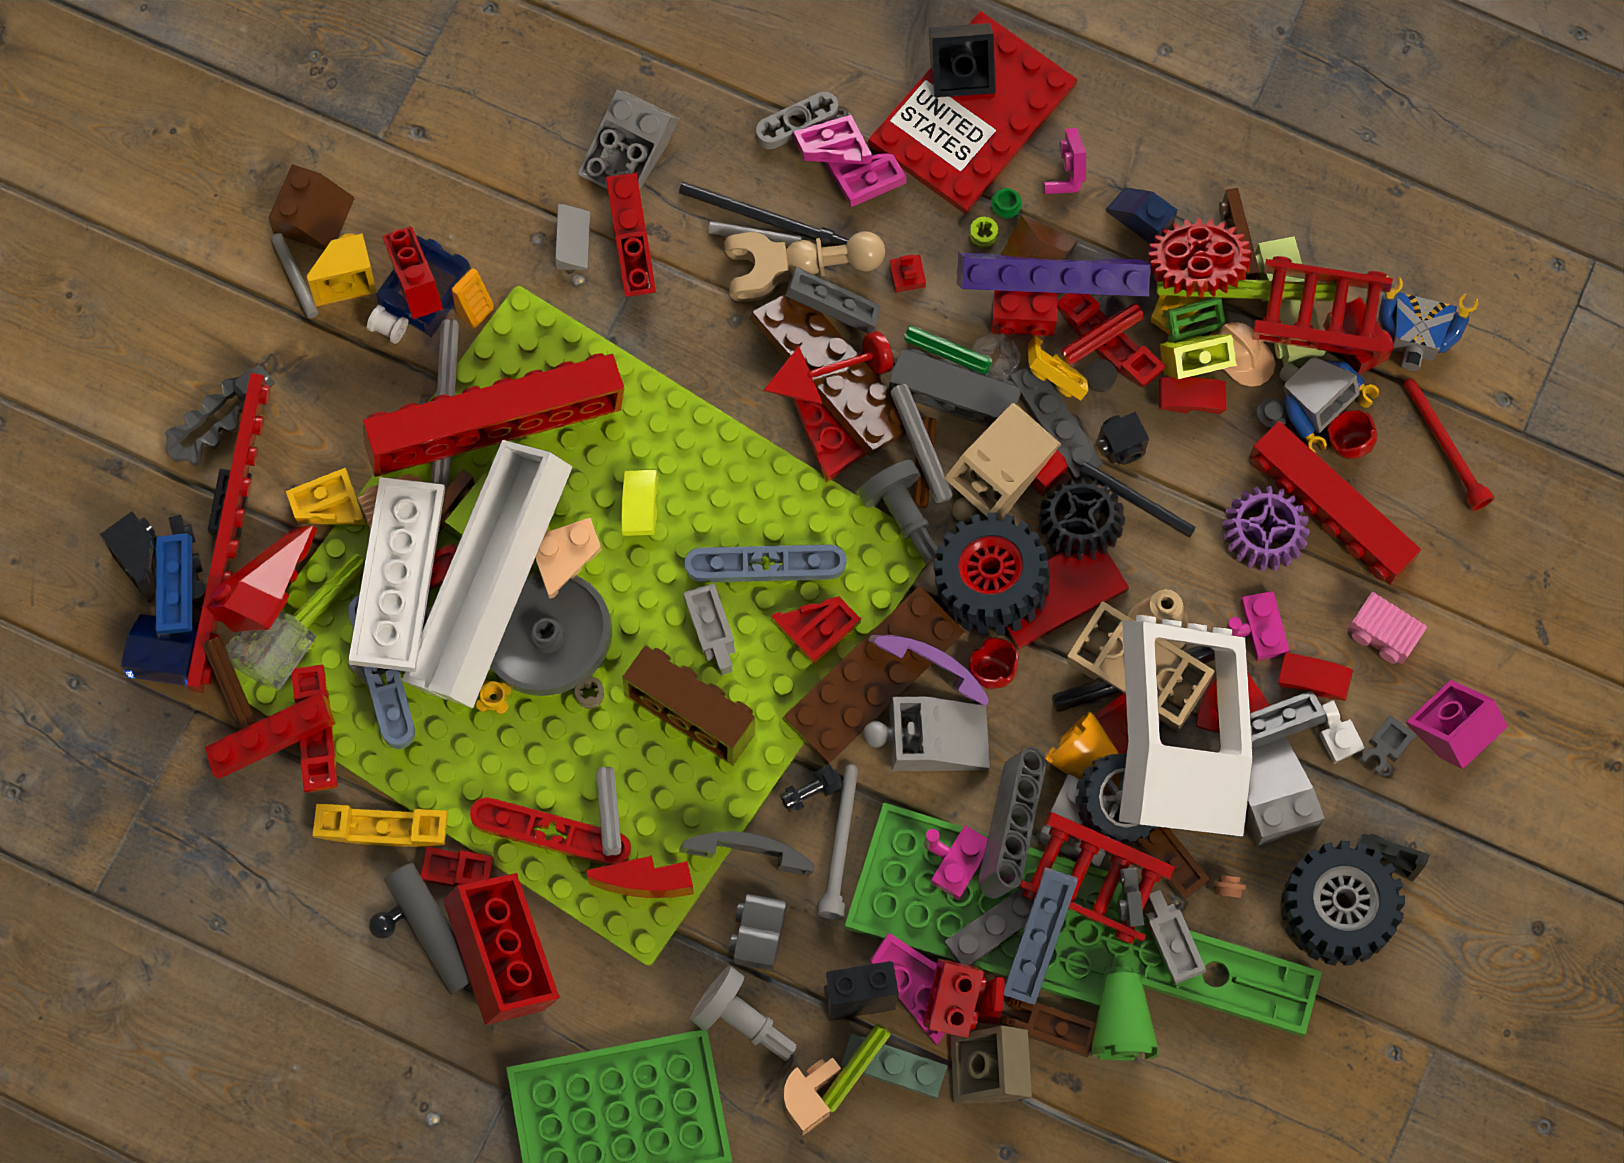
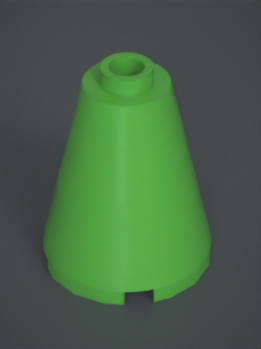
[1091,967,1159,1061]

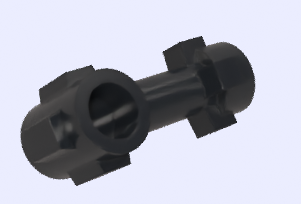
[780,764,843,812]

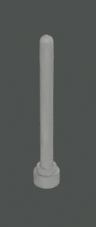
[817,764,858,920]

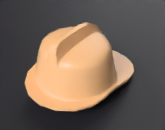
[1209,322,1275,387]

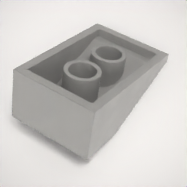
[1245,737,1325,847]

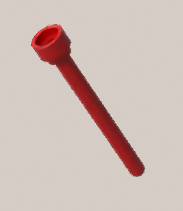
[1404,378,1495,511]

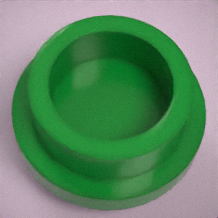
[991,188,1022,219]

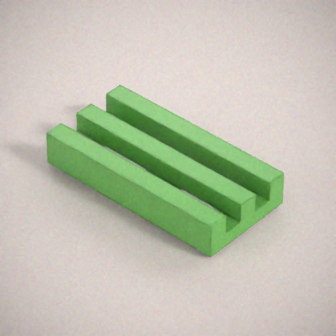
[1163,297,1226,342]

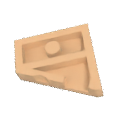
[535,518,601,599]

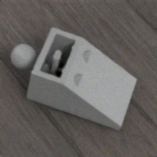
[863,697,990,772]

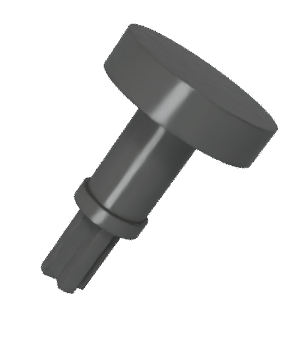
[857,460,937,564]

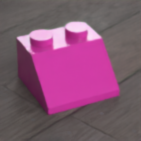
[1406,680,1508,769]

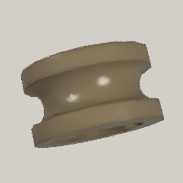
[574,676,604,709]

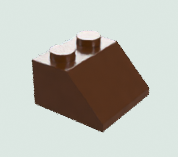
[268,164,354,250]

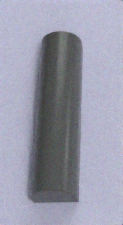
[384,863,471,996]

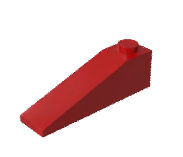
[206,525,317,632]

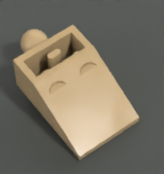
[944,403,1061,523]

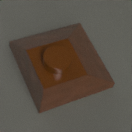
[1001,214,1077,260]

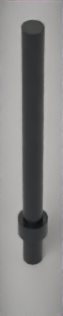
[679,182,849,247]

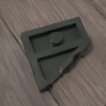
[1354,833,1430,882]

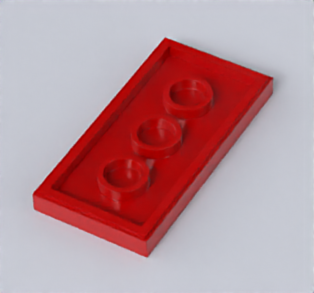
[992,551,1129,650]

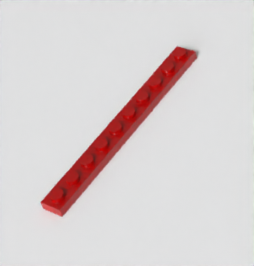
[186,373,270,693]

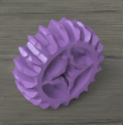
[1222,486,1310,572]

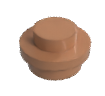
[1213,875,1246,898]

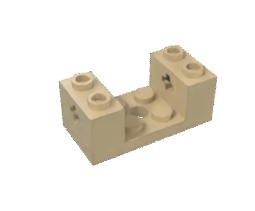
[1067,601,1215,732]

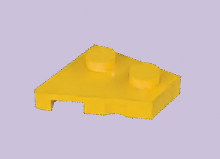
[1028,336,1088,401]
[285,468,367,526]

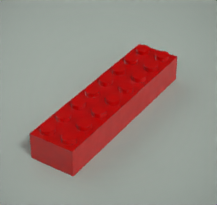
[363,353,625,477]

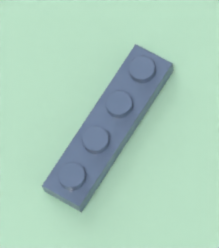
[1004,867,1077,1005]

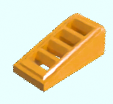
[452,268,494,328]

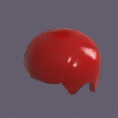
[1327,410,1378,459]
[969,638,1019,690]

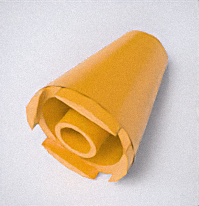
[1045,712,1121,794]

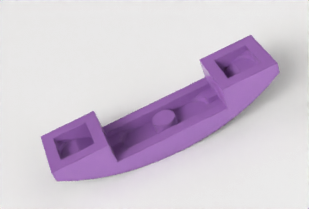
[868,635,989,706]

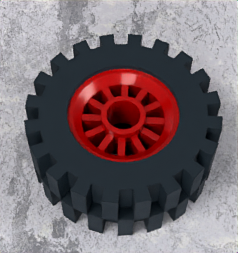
[934,513,1050,636]

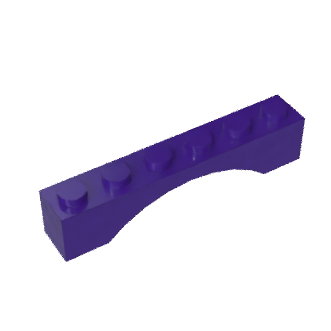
[956,252,1151,296]

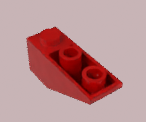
[382,226,443,319]

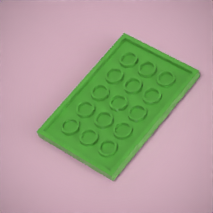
[506,1030,732,1163]

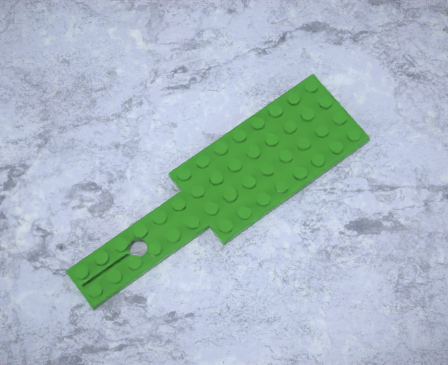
[844,803,1322,1037]

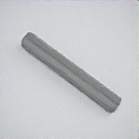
[891,384,952,503]

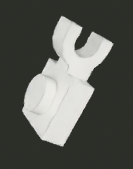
[1319,700,1365,764]

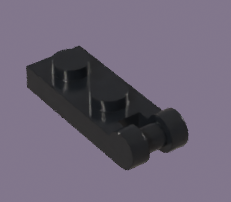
[168,515,206,609]

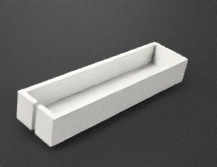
[402,440,573,708]

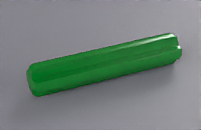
[904,326,992,374]

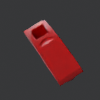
[606,173,656,298]

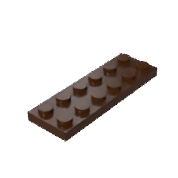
[749,293,907,457]
[782,586,965,765]

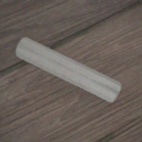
[596,767,621,856]

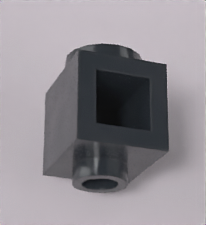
[1096,411,1149,465]

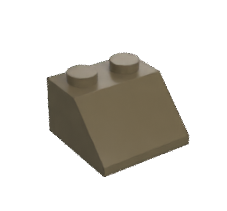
[950,1025,1032,1104]

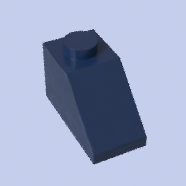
[1106,187,1178,244]

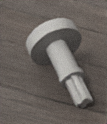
[690,966,796,1061]

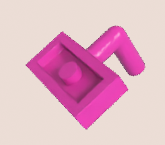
[1043,128,1086,194]
[1226,591,1290,661]
[924,825,988,900]

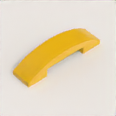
[312,804,448,847]

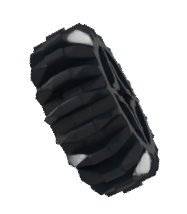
[1038,476,1125,561]

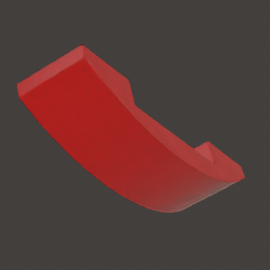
[1057,293,1166,388]
[291,664,338,793]

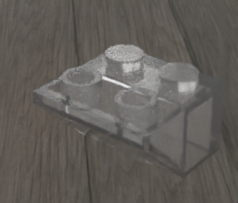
[226,612,317,690]

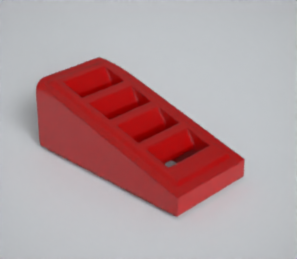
[975,977,1005,1024]

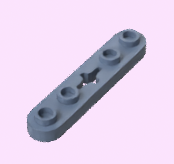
[684,545,847,582]
[348,595,415,749]

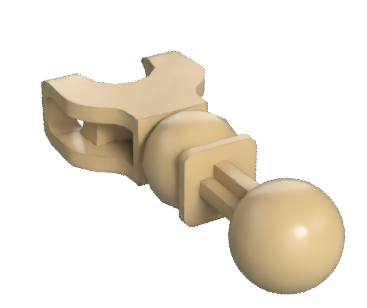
[724,231,885,302]

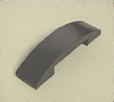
[679,831,815,876]

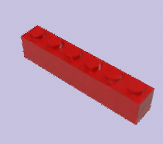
[1249,421,1422,585]

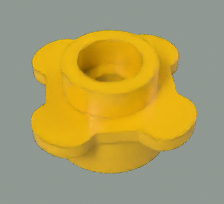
[476,680,511,714]

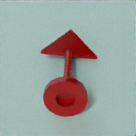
[763,331,893,405]

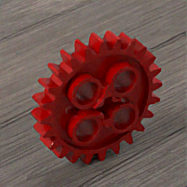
[1149,218,1251,298]

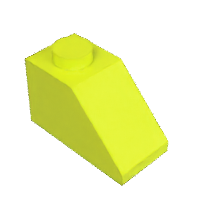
[1160,334,1237,379]

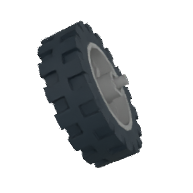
[1075,753,1157,842]

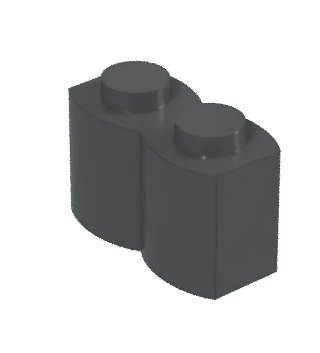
[729,894,787,971]

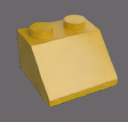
[307,233,377,307]

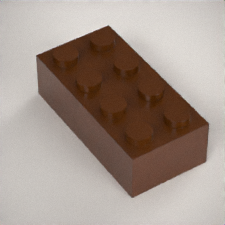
[622,646,755,766]

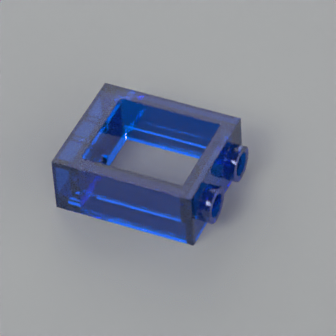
[376,235,471,337]

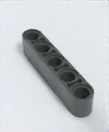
[979,746,1046,899]

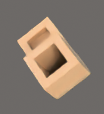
[783,1058,841,1136]

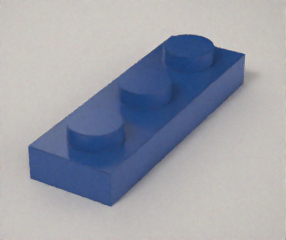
[156,533,192,634]

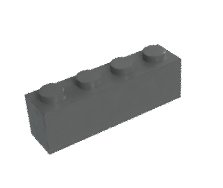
[889,348,1022,427]

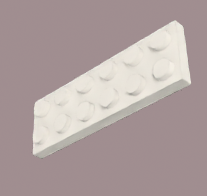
[349,477,445,672]

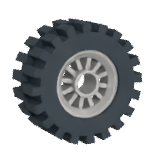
[1281,841,1405,966]

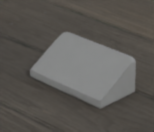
[555,204,590,270]

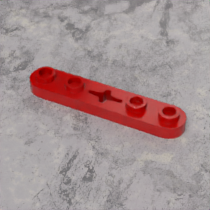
[470,797,631,866]

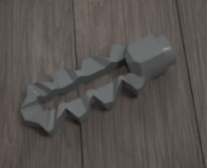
[164,364,275,466]

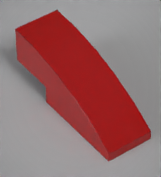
[586,856,694,898]

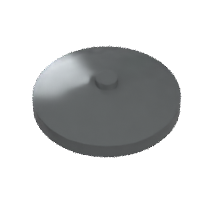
[490,572,612,696]

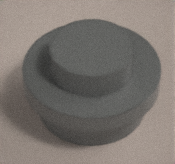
[1257,398,1288,429]

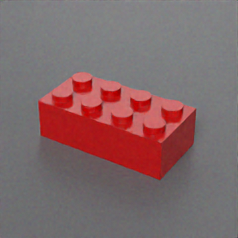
[443,873,560,1025]

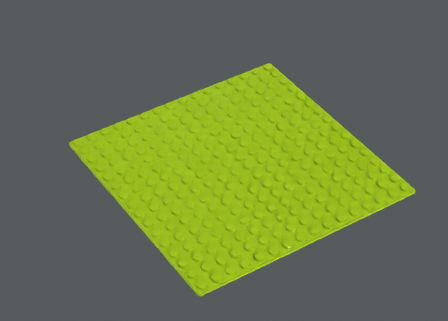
[232,286,928,966]

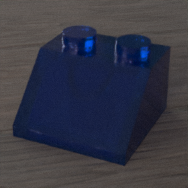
[121,614,199,686]

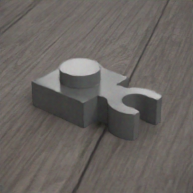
[1360,715,1416,775]
[1118,868,1144,927]

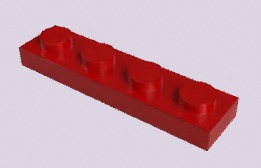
[204,692,335,779]

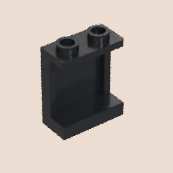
[824,961,899,1021]

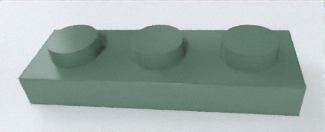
[840,1033,948,1100]

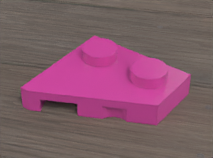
[793,115,872,164]
[825,154,907,207]

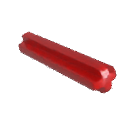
[1061,303,1143,365]

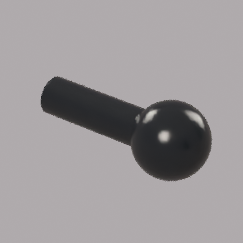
[369,905,405,939]

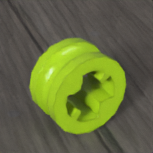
[969,217,998,249]

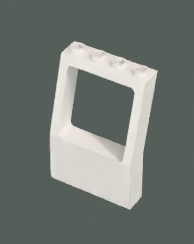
[1119,615,1252,836]

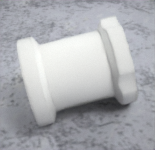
[366,305,408,344]

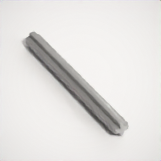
[431,319,459,491]

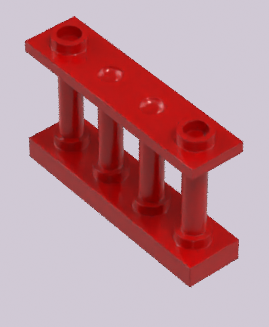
[1253,256,1393,359]
[1017,812,1175,944]

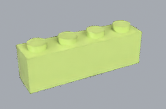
[1255,236,1326,367]

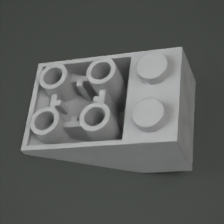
[578,90,680,190]

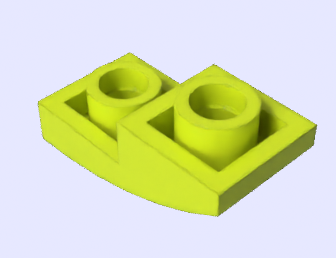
[622,470,658,536]

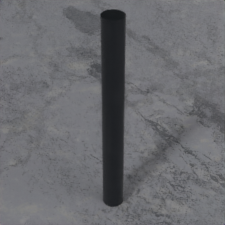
[1079,462,1196,538]

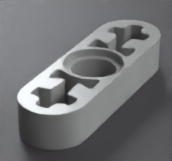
[756,92,838,149]

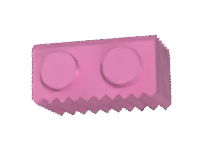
[1348,592,1427,665]

